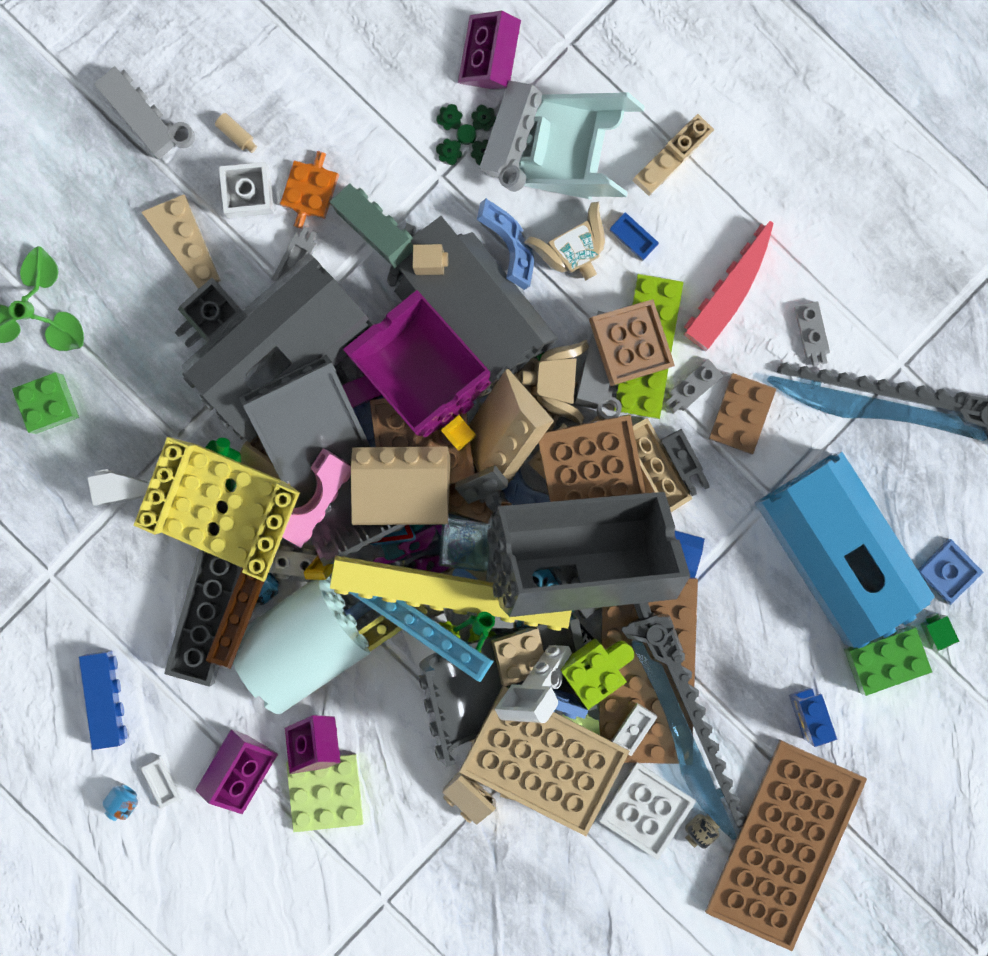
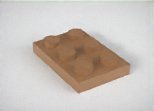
[708,373,776,455]

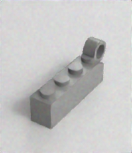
[94,66,195,159]
[479,80,543,192]
[575,311,622,420]

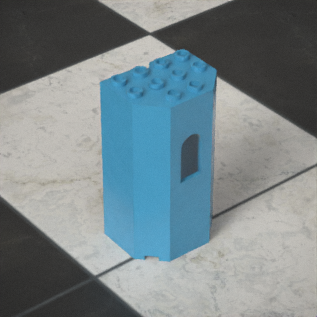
[755,452,935,649]

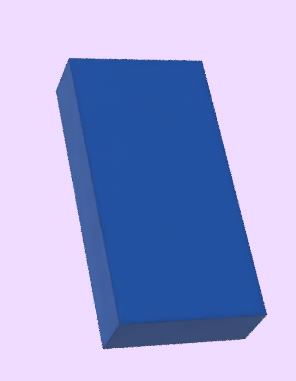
[609,212,659,261]

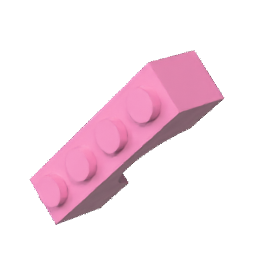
[283,448,351,548]

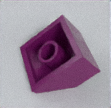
[284,715,341,774]

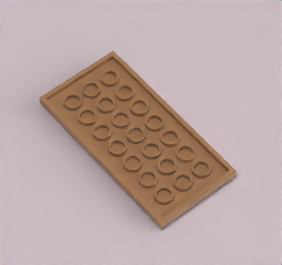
[599,577,698,764]
[705,740,867,951]

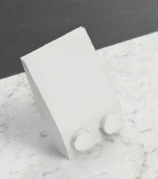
[88,469,150,506]

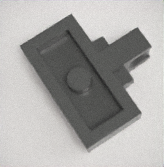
[455,465,508,512]

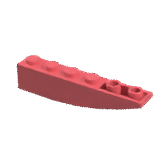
[684,221,774,352]

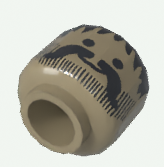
[685,813,720,849]

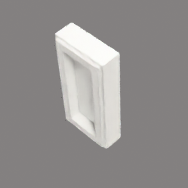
[139,756,183,809]

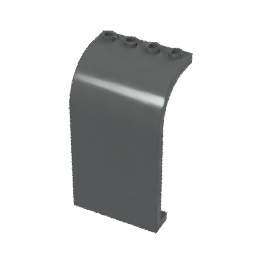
[239,355,405,566]
[418,615,597,767]

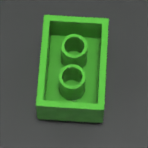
[844,626,932,696]

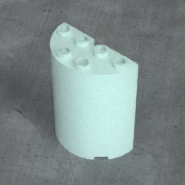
[233,577,370,714]

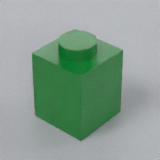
[920,613,960,651]

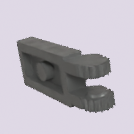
[660,429,710,496]

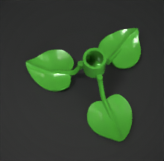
[0,246,84,351]

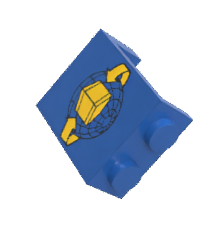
[789,688,838,747]

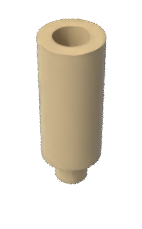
[215,113,257,153]

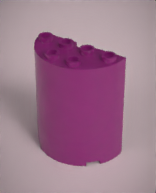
[343,290,491,437]

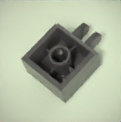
[175,278,243,347]

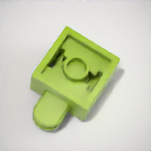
[560,638,634,710]

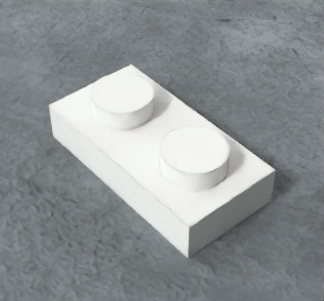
[611,703,657,756]

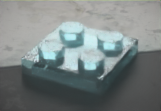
[439,518,490,572]

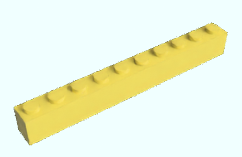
[330,555,572,631]

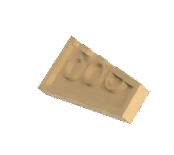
[142,194,221,289]

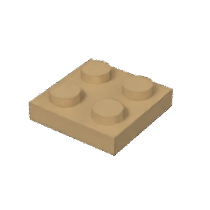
[491,627,544,687]

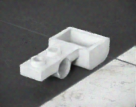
[495,645,572,723]

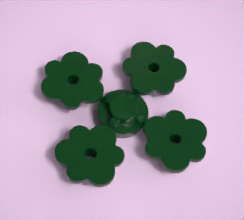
[436,104,496,166]

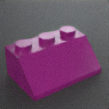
[458,10,521,90]
[195,729,278,815]

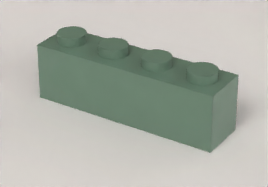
[330,183,413,268]

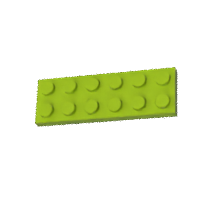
[614,274,684,419]

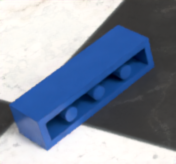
[79,651,128,750]

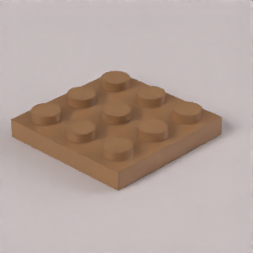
[589,299,675,386]

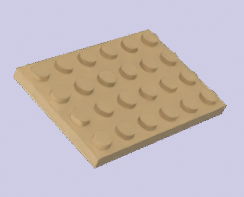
[459,686,630,836]

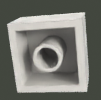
[219,162,274,218]

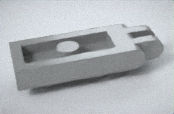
[271,227,318,282]
[794,301,830,366]
[664,359,723,414]

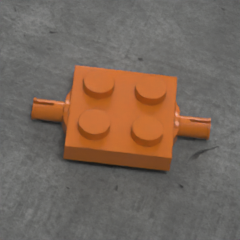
[280,151,339,229]

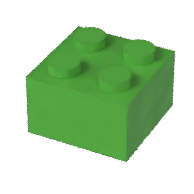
[12,372,79,434]

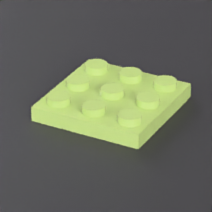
[286,754,364,833]

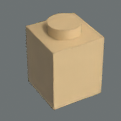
[413,244,448,275]

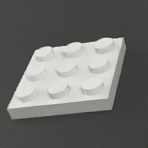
[599,762,696,860]

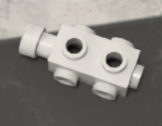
[269,545,332,582]

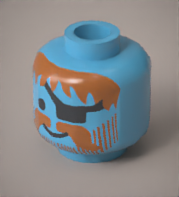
[102,784,138,821]

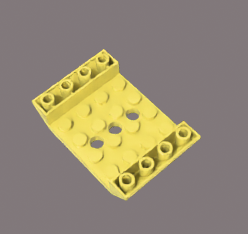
[133,437,300,582]

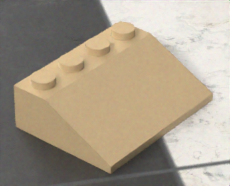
[468,369,554,483]
[351,446,450,525]

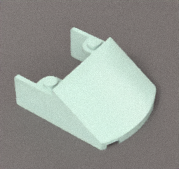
[519,92,645,200]

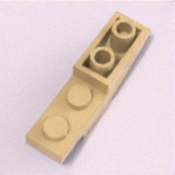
[632,114,714,196]

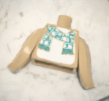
[524,201,605,281]

